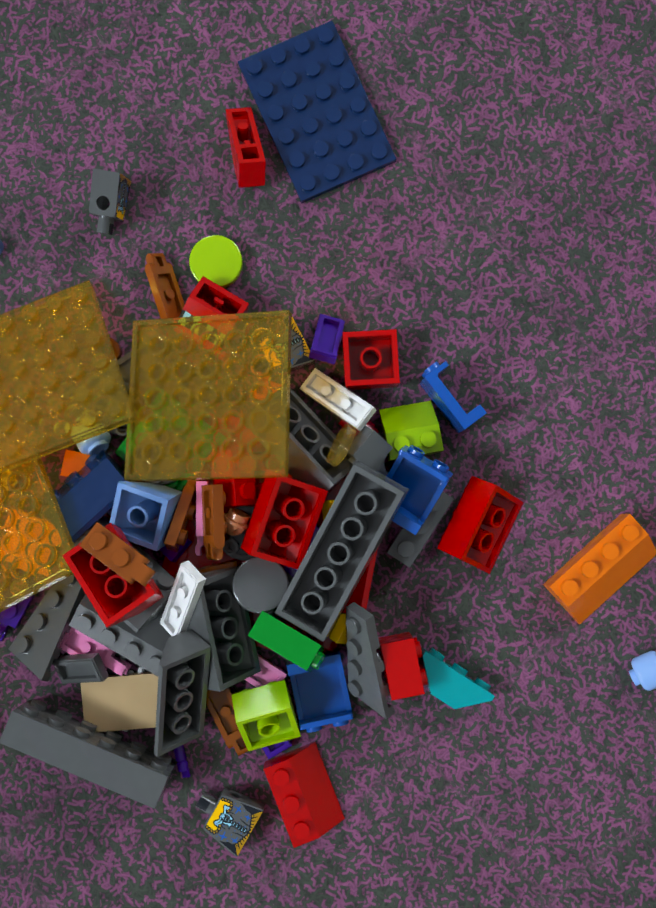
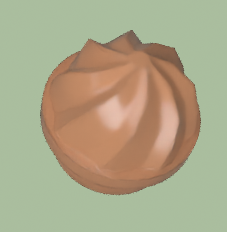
[224,507,250,536]

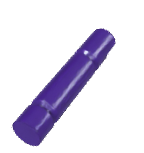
[173,745,191,778]

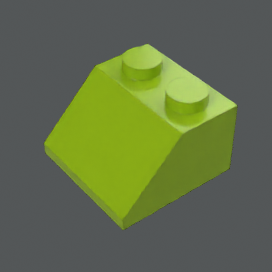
[379,400,444,462]
[231,680,301,751]

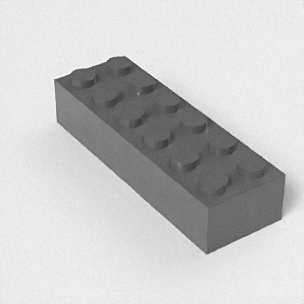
[275,462,409,642]
[0,699,176,809]

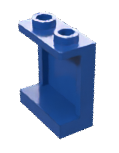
[420,361,487,434]
[386,445,453,535]
[286,650,353,733]

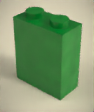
[248,611,326,672]

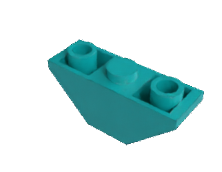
[421,648,495,709]

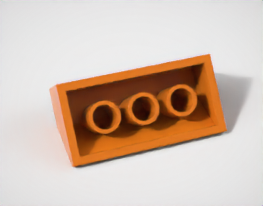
[543,514,656,625]

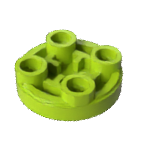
[189,235,243,289]

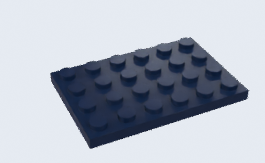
[238,21,396,204]

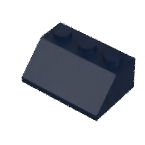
[43,450,130,544]

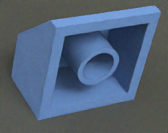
[109,481,182,551]

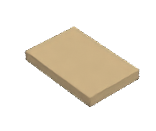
[80,672,158,732]

